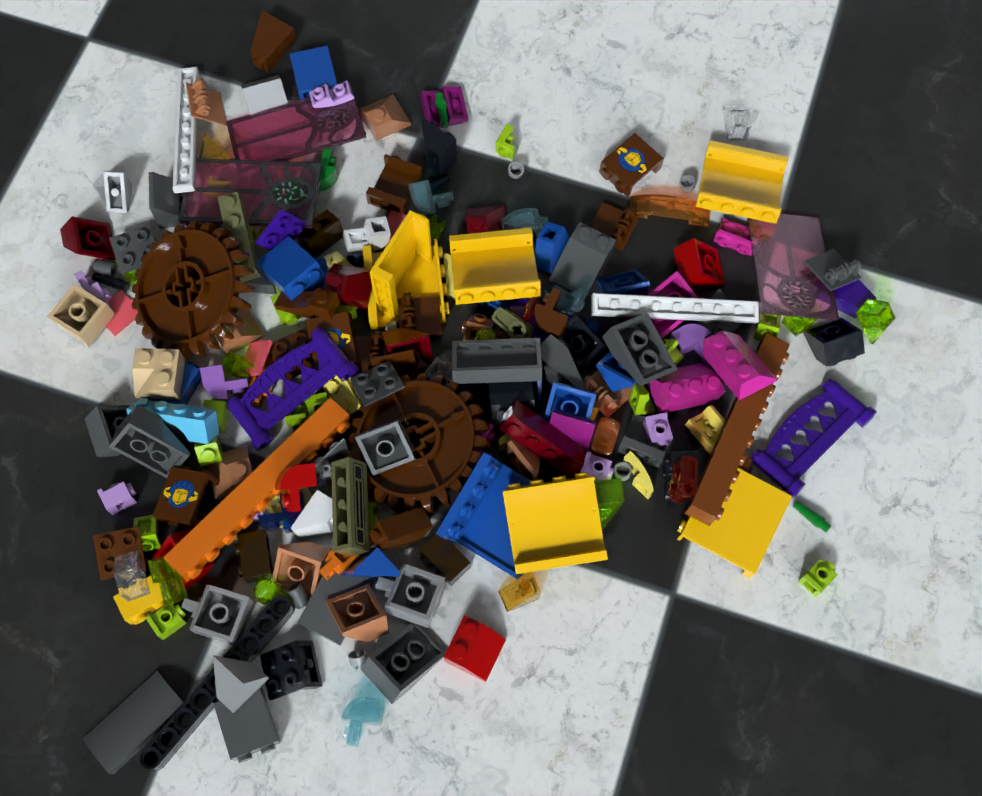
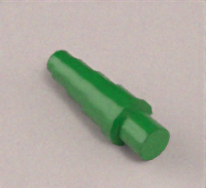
[435,93,448,128]
[793,501,831,532]

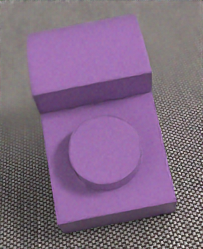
[669,324,711,366]
[200,365,248,399]

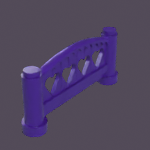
[227,327,359,451]
[750,378,877,500]

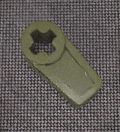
[492,307,534,339]

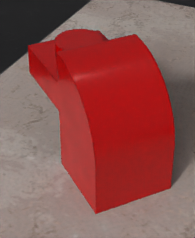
[275,463,317,512]

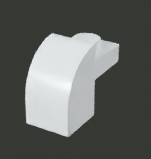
[343,216,391,252]

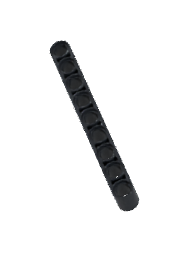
[139,595,294,771]

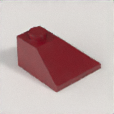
[464,206,507,234]
[60,216,116,260]
[323,263,372,309]
[382,327,435,375]

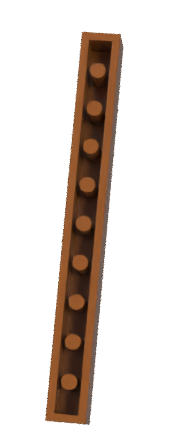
[684,333,790,526]

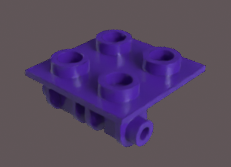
[255,209,307,250]

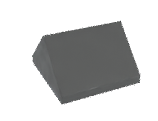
[355,419,415,475]

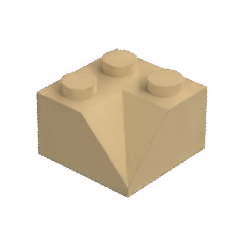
[47,284,115,347]
[132,348,185,400]

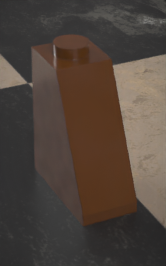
[250,11,297,72]
[369,507,433,551]

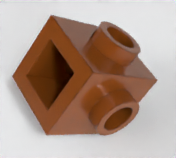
[461,314,495,340]

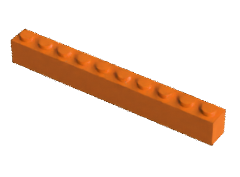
[163,398,350,582]

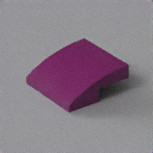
[420,86,469,128]
[550,409,596,454]

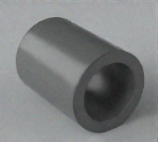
[92,259,117,277]
[286,583,310,609]

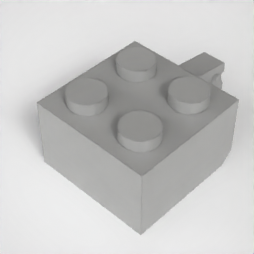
[375,564,445,628]
[181,585,254,645]

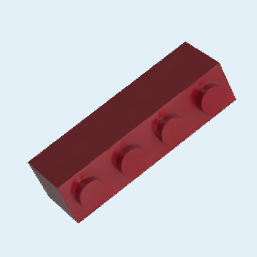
[499,400,587,478]

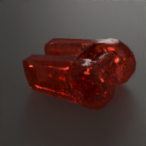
[668,455,698,503]

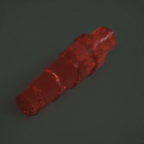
[522,288,542,320]

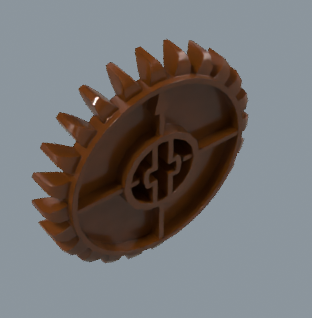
[132,221,255,359]
[348,373,490,513]

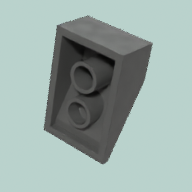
[549,222,616,300]
[602,313,678,386]
[541,334,586,390]
[109,404,190,478]
[361,623,446,704]

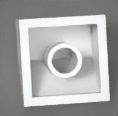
[291,490,333,541]

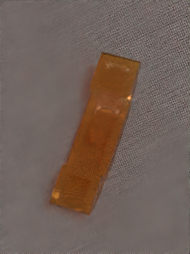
[629,194,710,227]

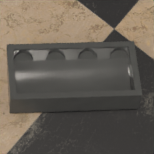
[452,338,542,384]
[297,572,376,646]
[83,671,185,774]

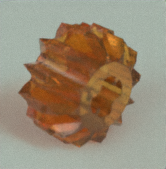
[591,417,621,456]

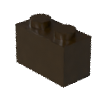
[297,209,343,258]
[235,529,273,584]
[419,534,471,586]

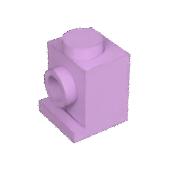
[643,412,673,449]
[580,451,614,486]
[97,481,137,515]

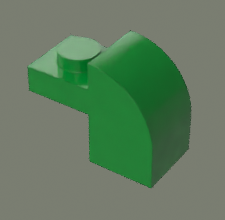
[300,147,338,192]

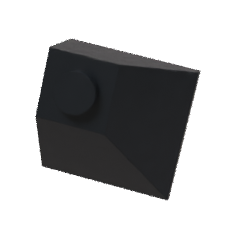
[561,314,609,374]

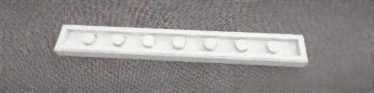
[173,67,199,193]
[591,293,759,323]

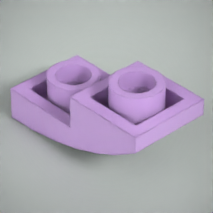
[309,80,354,108]
[74,270,113,308]

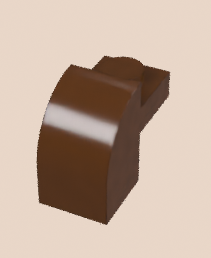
[535,288,568,338]

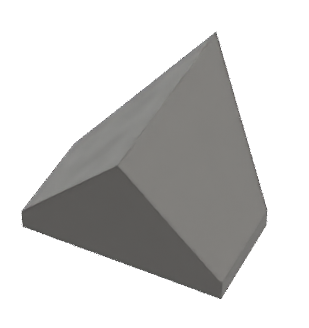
[93,171,133,213]
[213,655,269,713]

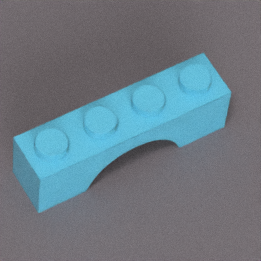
[126,398,219,444]

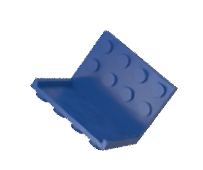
[436,452,531,580]

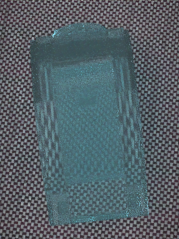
[408,180,454,214]
[501,208,548,237]
[539,285,587,318]
[341,697,385,747]

